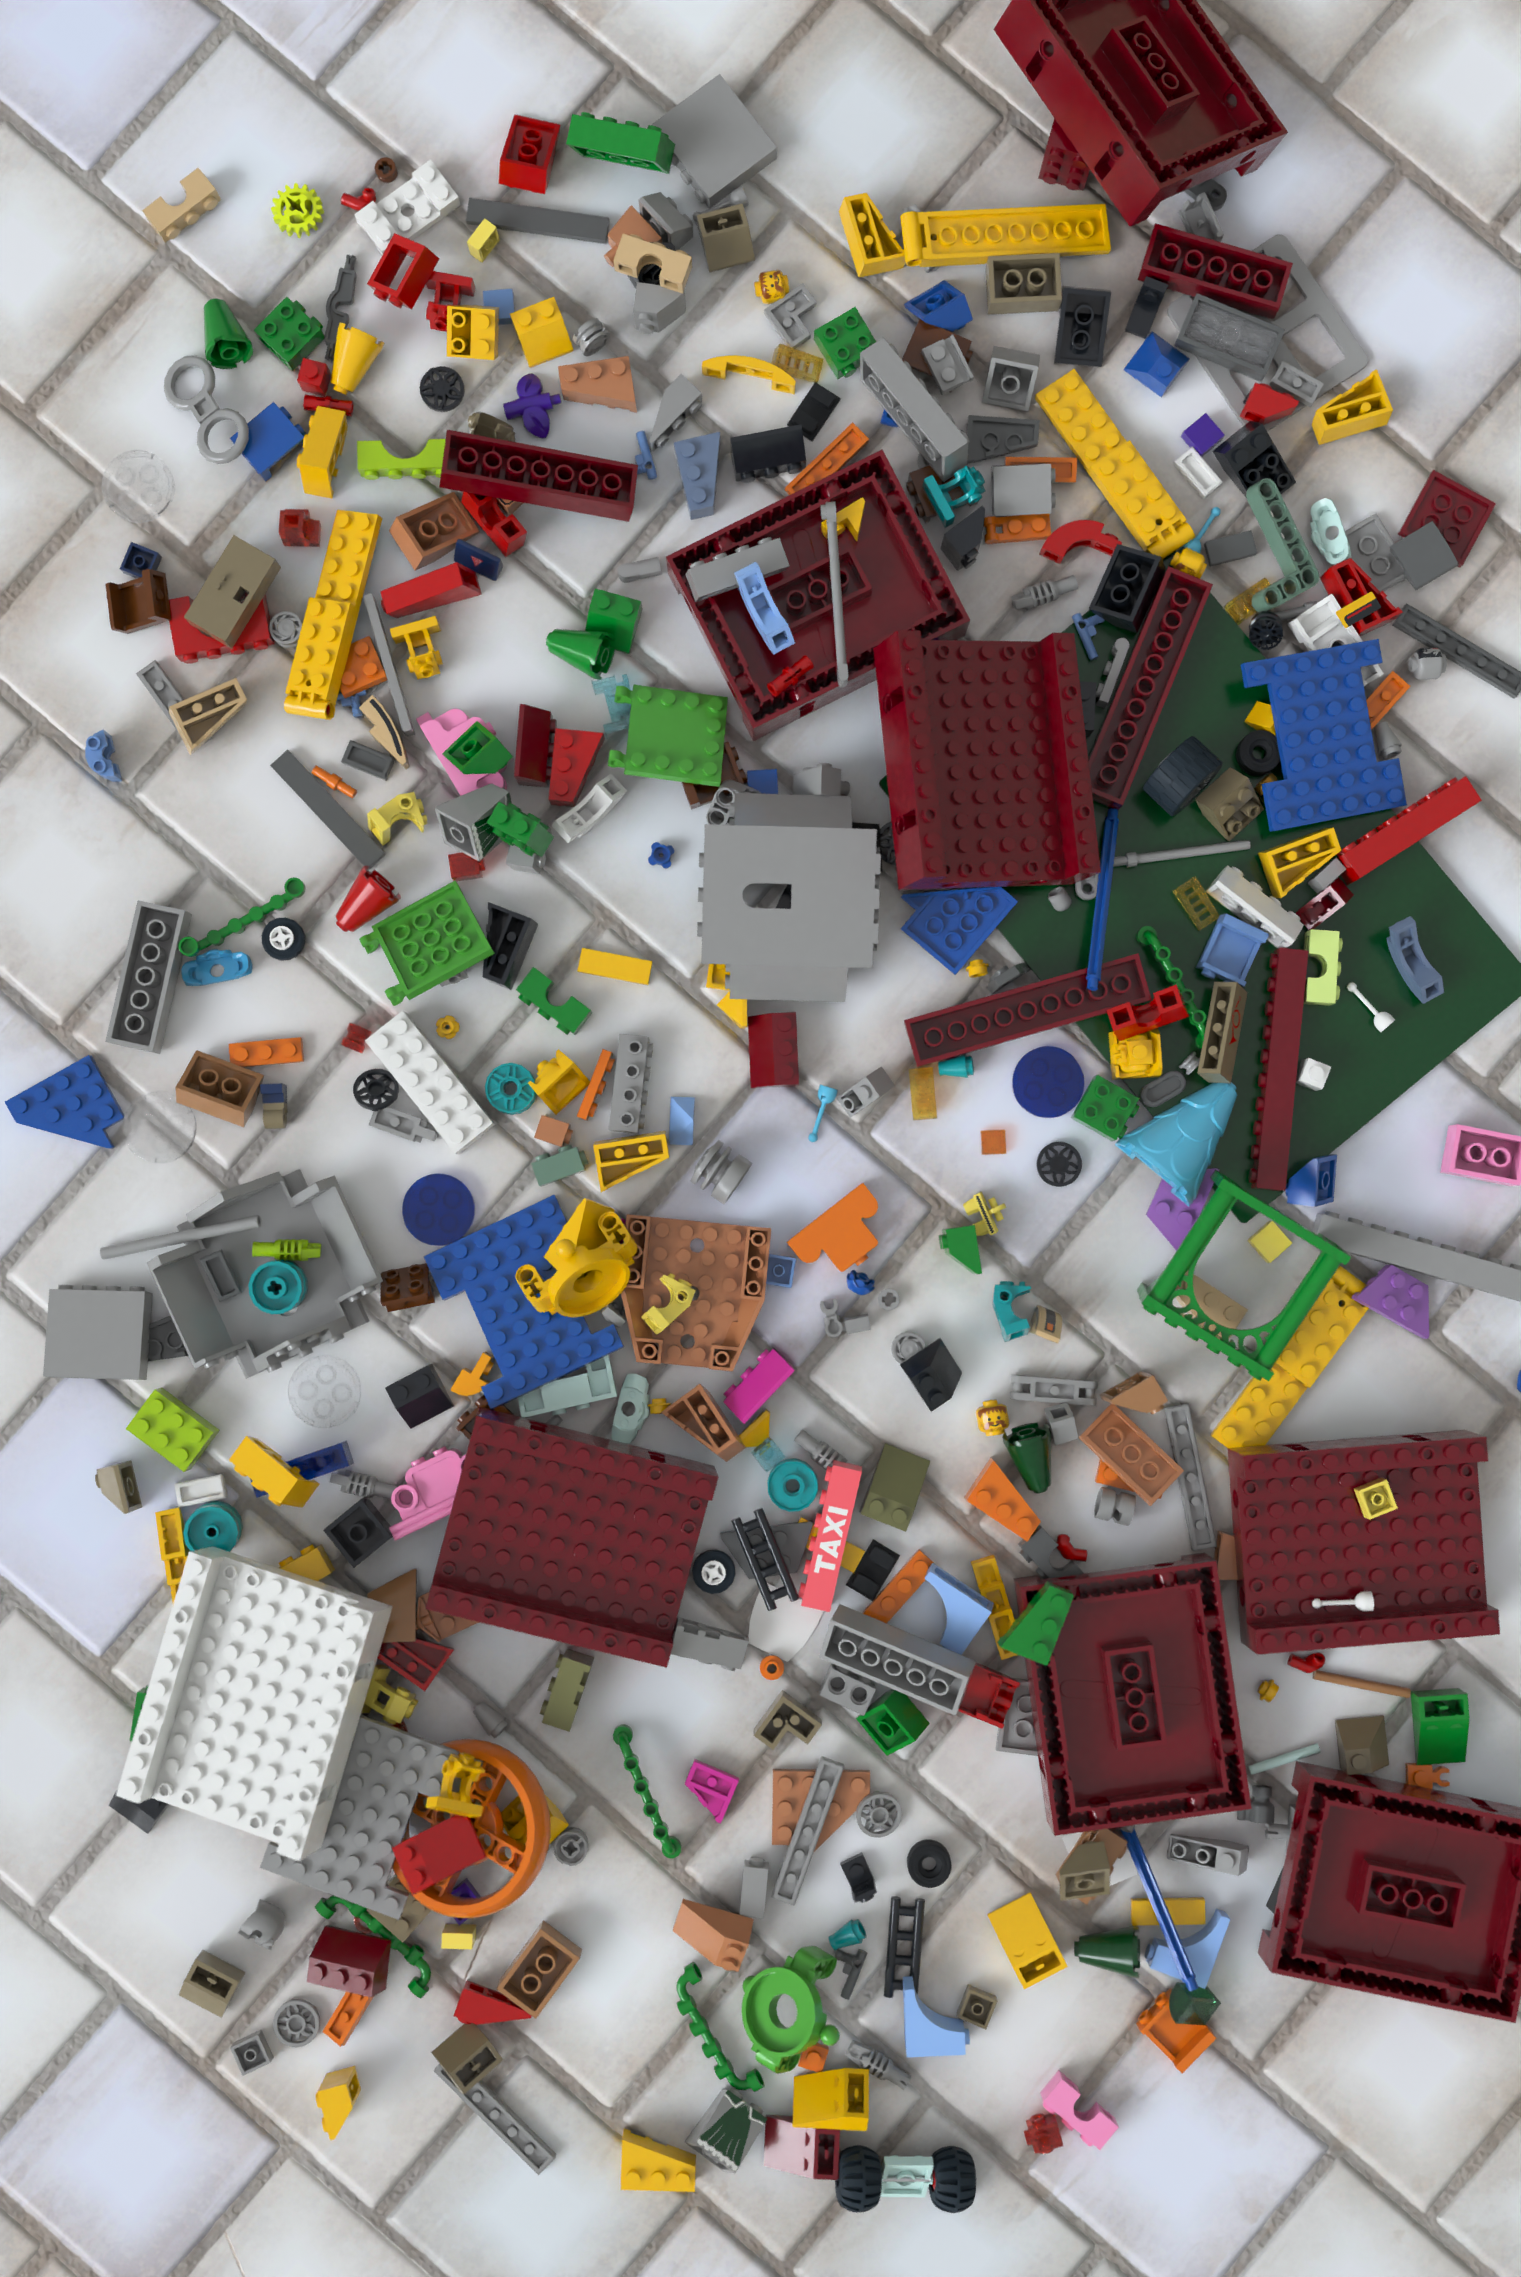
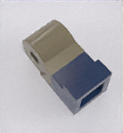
[260,1083,288,1129]

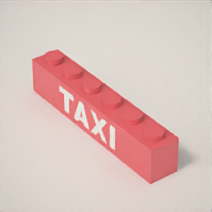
[798,1460,862,1612]

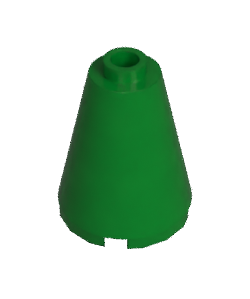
[204,298,253,369]
[546,629,615,680]

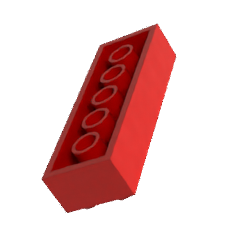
[1336,776,1482,886]

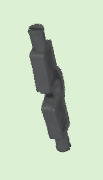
[324,254,357,361]

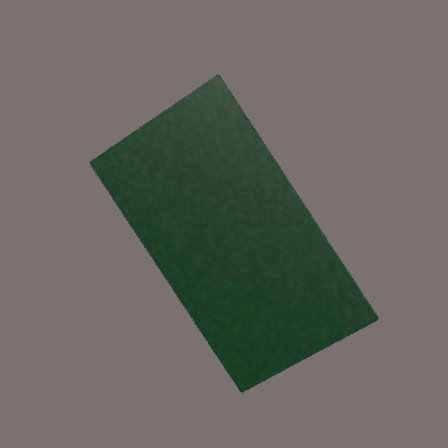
[879,551,1521,1223]

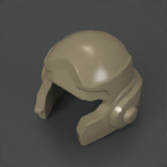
[468,412,515,442]

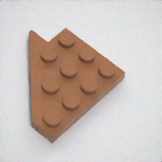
[772,1769,870,1853]

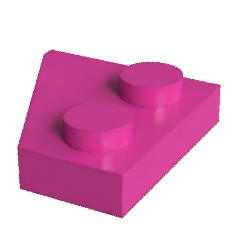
[685,1759,739,1824]

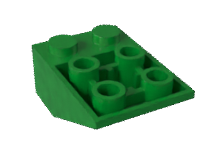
[1411,1688,1470,1765]

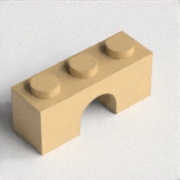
[142,168,221,243]
[613,234,692,294]

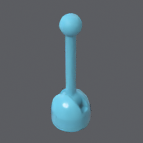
[1180,507,1221,553]
[808,1085,838,1142]

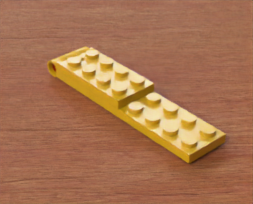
[900,204,1111,267]
[1035,369,1195,559]
[284,510,382,720]
[1210,1265,1369,1448]

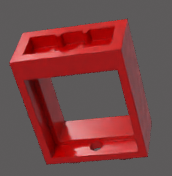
[367,233,440,310]

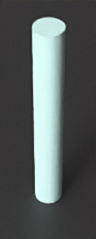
[1248,1743,1321,1775]

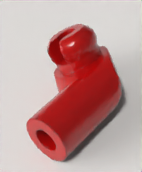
[341,188,376,211]
[1056,1534,1087,1562]
[1287,1652,1325,1673]

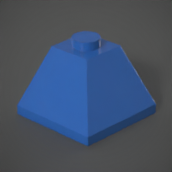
[904,280,973,331]
[1124,331,1190,398]
[1285,1154,1337,1207]

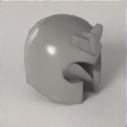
[238,1899,285,1950]

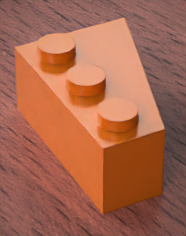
[964,1457,1041,1542]

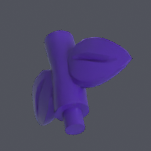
[503,373,562,438]

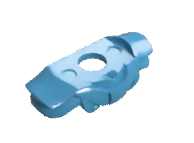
[181,949,252,986]

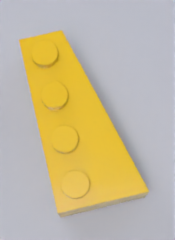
[279,1544,335,1581]

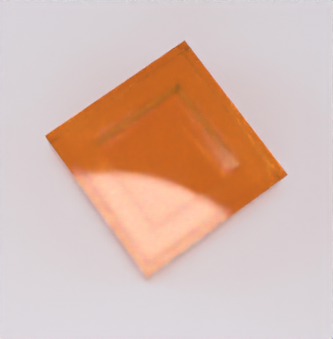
[980,1130,1006,1155]

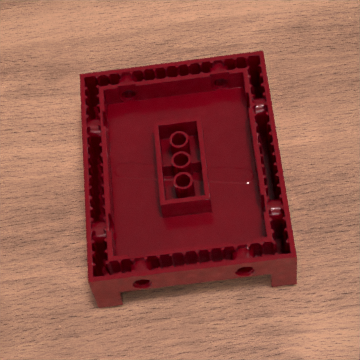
[993,0,1288,227]
[666,449,970,741]
[873,630,1101,890]
[425,1407,718,1668]
[1228,1430,1500,1655]
[1013,1552,1251,1836]
[1258,1761,1521,2023]

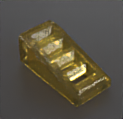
[771,344,824,383]
[1224,577,1270,625]
[1173,876,1219,931]

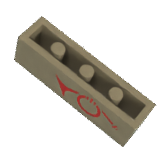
[1197,982,1247,1083]

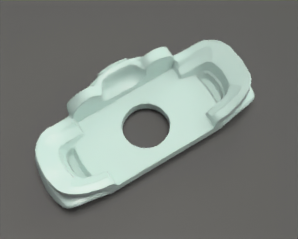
[1310,498,1351,566]
[611,1374,650,1444]

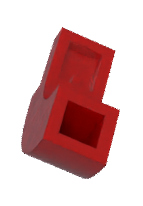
[1039,520,1123,564]

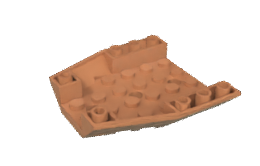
[621,1214,771,1371]

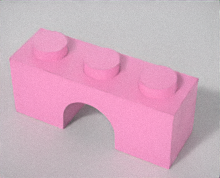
[1040,2070,1119,2150]

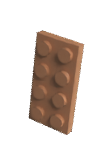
[1079,1404,1184,1506]

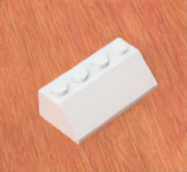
[1205,866,1304,948]

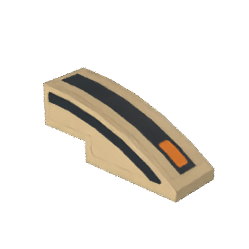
[359,695,410,770]
[1030,1305,1062,1343]

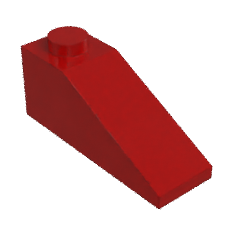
[453,1980,532,2025]

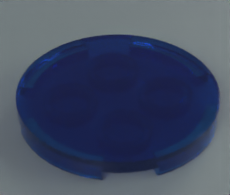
[1012,1046,1084,1118]
[402,1174,475,1246]

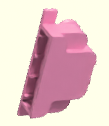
[416,709,507,796]
[389,1446,466,1541]

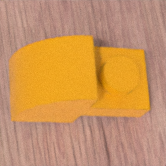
[450,1352,495,1396]

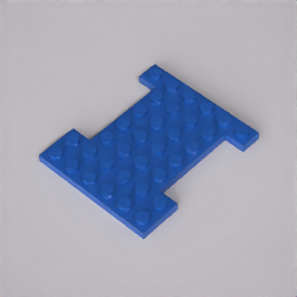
[1240,639,1407,832]
[424,1195,624,1410]

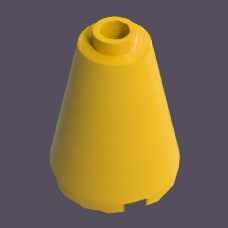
[330,322,385,395]

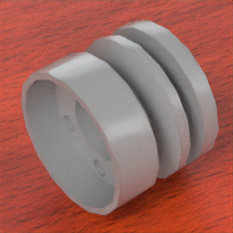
[690,1140,752,1204]

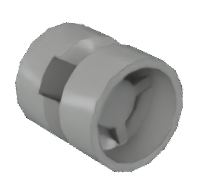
[1094,1487,1136,1526]

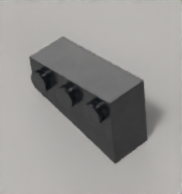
[482,902,538,990]

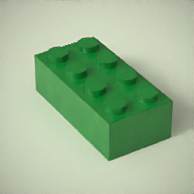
[566,112,675,174]

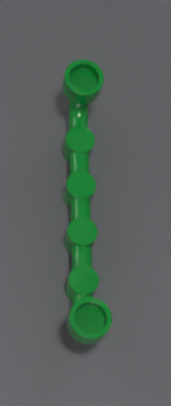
[178,877,306,957]
[1136,926,1206,1050]
[613,1724,681,1859]
[315,1895,431,1998]
[676,1962,764,2092]

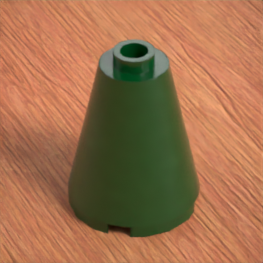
[1002,1423,1051,1493]
[1074,1926,1140,1978]

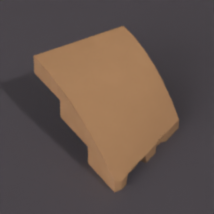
[367,1569,417,1643]

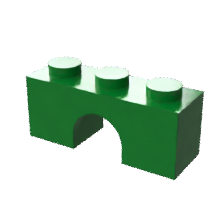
[516,967,592,1035]

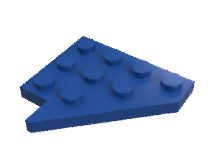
[901,887,1018,975]

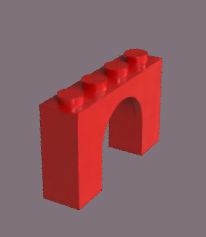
[169,592,275,664]

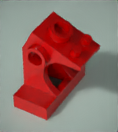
[426,271,475,332]

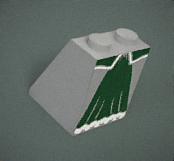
[435,783,512,861]
[685,2088,767,2173]

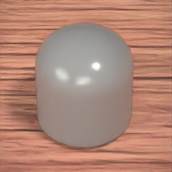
[1047,887,1071,911]

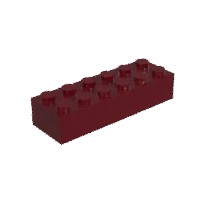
[1137,223,1293,320]

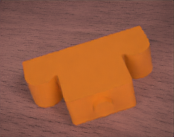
[787,1183,878,1272]

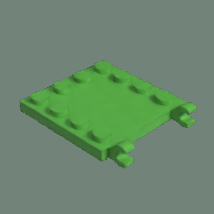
[608,684,728,787]
[359,880,495,1006]

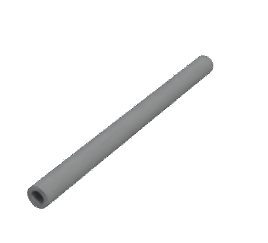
[100,1215,262,1259]

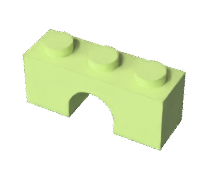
[1303,929,1343,1006]

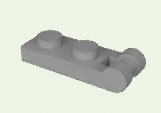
[1096,638,1129,708]

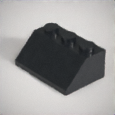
[730,424,806,483]
[1089,544,1166,633]

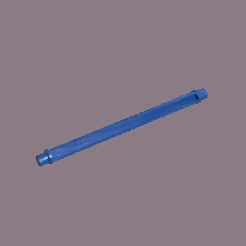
[1086,808,1119,991]
[1120,1829,1198,1991]

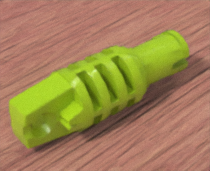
[252,1239,321,1261]

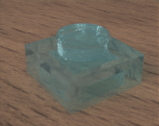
[751,1437,785,1472]

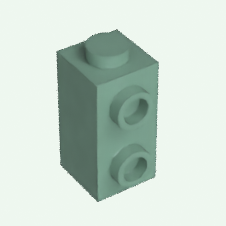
[531,1145,588,1187]

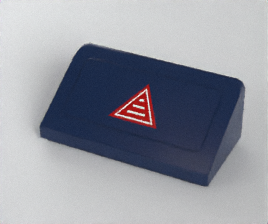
[454,539,503,581]

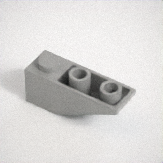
[650,374,702,451]
[1167,1834,1249,1876]

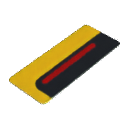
[1336,592,1381,628]

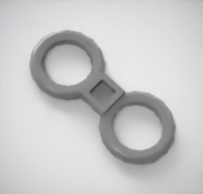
[164,355,249,464]

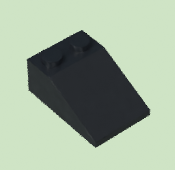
[1054,286,1111,367]

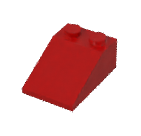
[499,114,561,194]
[392,1815,487,1895]

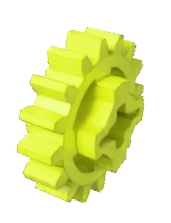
[271,183,324,238]

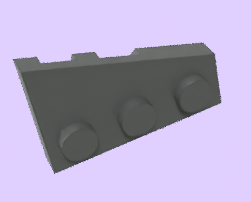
[967,415,1040,464]
[987,962,1031,995]

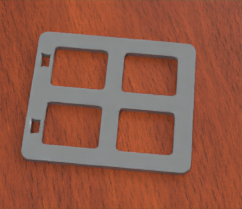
[1167,234,1368,432]

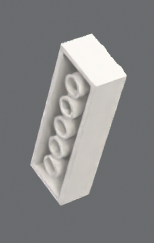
[365,1010,496,1155]

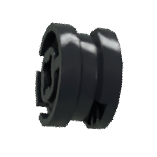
[1249,611,1283,650]

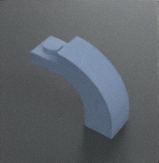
[1386,916,1444,1004]

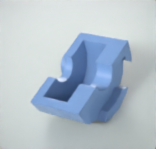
[85,729,122,782]

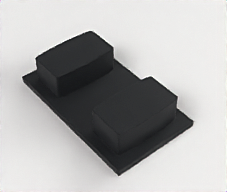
[787,382,841,442]
[846,1539,900,1601]

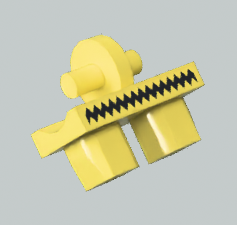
[963,1192,1006,1236]

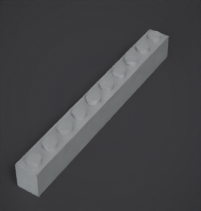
[1312,1211,1521,1302]

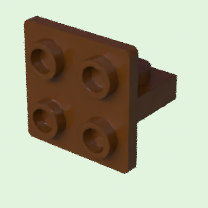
[380,1263,435,1312]

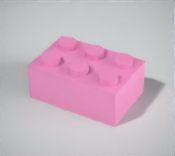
[1440,1124,1521,1186]

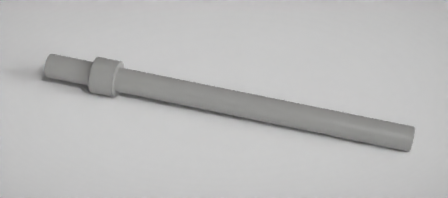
[1113,840,1250,867]

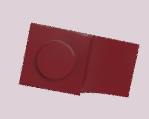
[1295,877,1354,930]

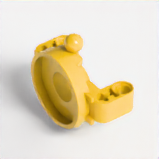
[515,1212,637,1317]

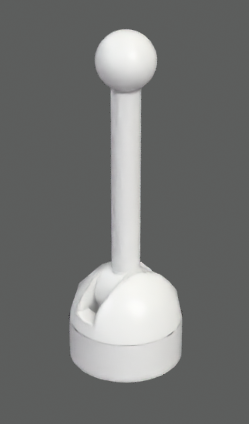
[1347,982,1395,1033]
[1312,1591,1374,1612]

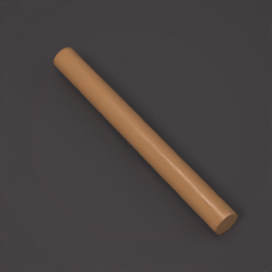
[1313,1670,1411,1698]

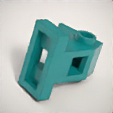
[922,466,986,528]
[992,1281,1031,1342]

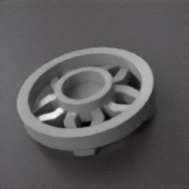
[856,1791,902,1838]
[273,1999,320,2047]

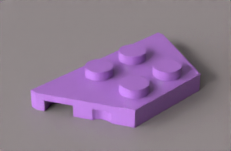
[1146,1168,1219,1251]
[1352,1265,1429,1339]

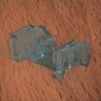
[591,674,631,739]

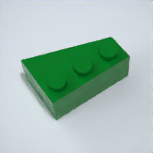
[997,1582,1074,1666]

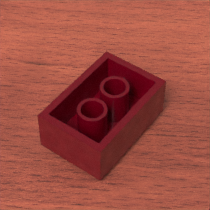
[1038,118,1090,191]

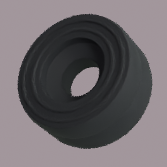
[1236,730,1280,776]
[907,1839,952,1888]

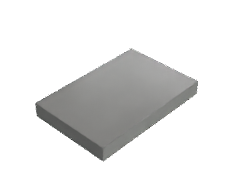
[1334,513,1406,592]
[996,1678,1038,1756]

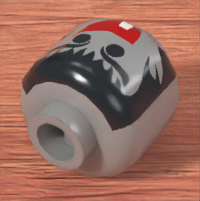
[1409,648,1447,680]

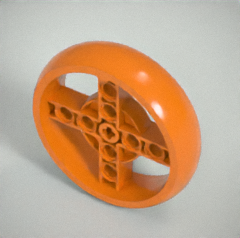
[392,1739,551,1918]

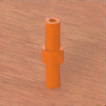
[312,765,357,798]

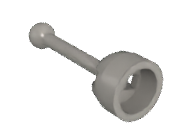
[693,186,749,222]

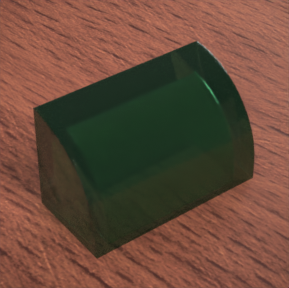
[1169,1982,1221,2025]

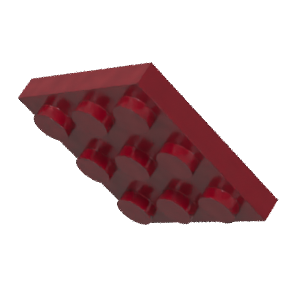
[1398,470,1496,568]

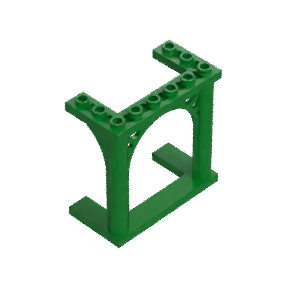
[1137,1169,1351,1381]

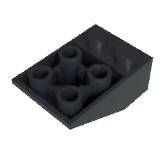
[1213,421,1296,498]

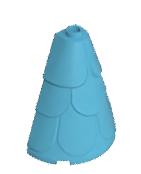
[1115,1082,1237,1207]

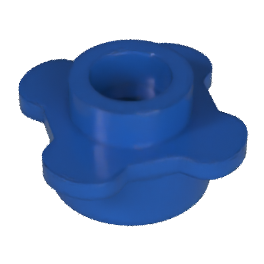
[648,842,674,869]

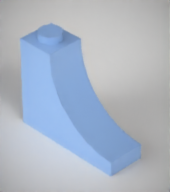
[925,1563,994,1655]
[1145,1909,1230,1989]
[903,1976,970,2058]

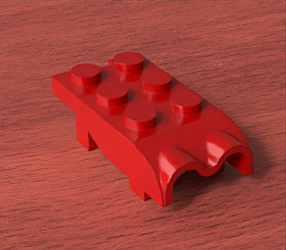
[958,1663,1020,1729]

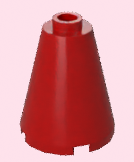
[335,865,401,932]

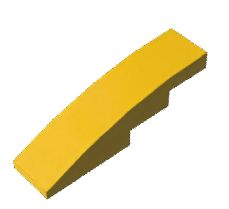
[155,1507,190,1604]
[971,1555,1018,1660]

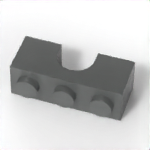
[1018,1525,1084,1579]

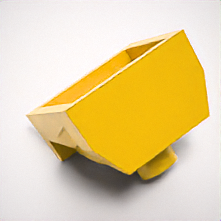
[1108,1029,1163,1080]
[528,1049,590,1115]

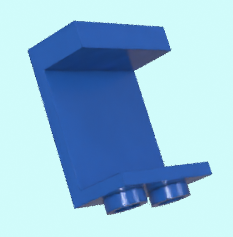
[230,402,306,482]

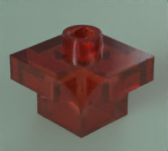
[278,509,321,547]

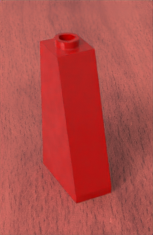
[380,562,482,618]

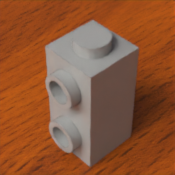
[739,1857,769,1919]

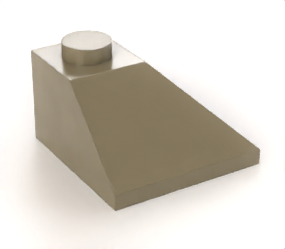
[95,1460,142,1514]
[1335,1715,1389,1775]
[1059,1841,1110,1901]

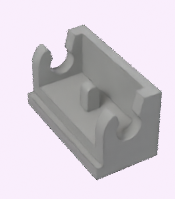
[1179,192,1224,242]

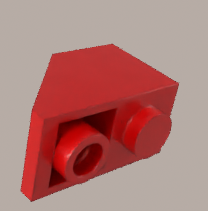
[1239,382,1299,425]

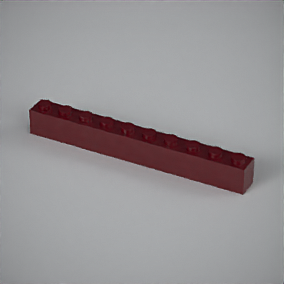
[1248,948,1308,1191]

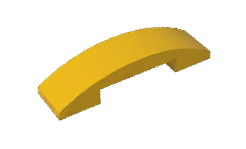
[702,355,796,394]

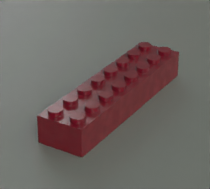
[439,430,638,522]

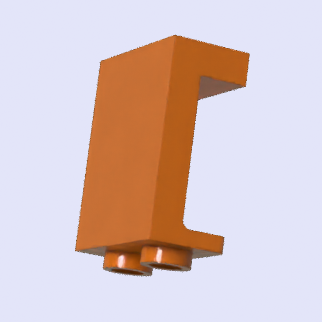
[1136,1989,1216,2074]

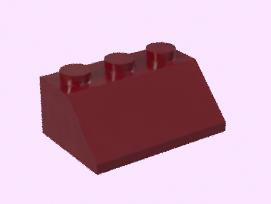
[514,704,557,787]
[748,1012,799,1088]
[307,1925,391,1998]

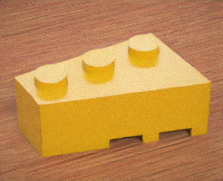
[839,193,906,278]
[1311,369,1393,445]
[297,406,348,499]
[1258,827,1341,898]
[593,1131,669,1192]
[229,1436,319,1508]
[621,2128,696,2192]

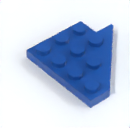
[5,1055,126,1149]

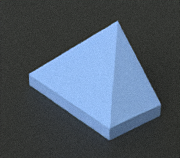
[669,1097,695,1145]

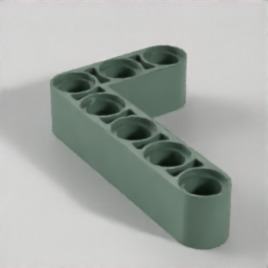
[1246,478,1319,612]

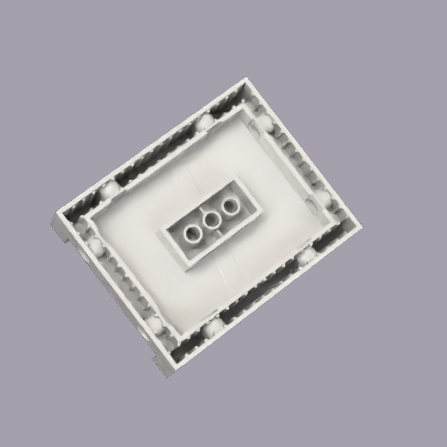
[116,1547,393,1861]

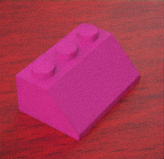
[723,1348,795,1424]

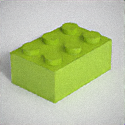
[126,1388,220,1472]

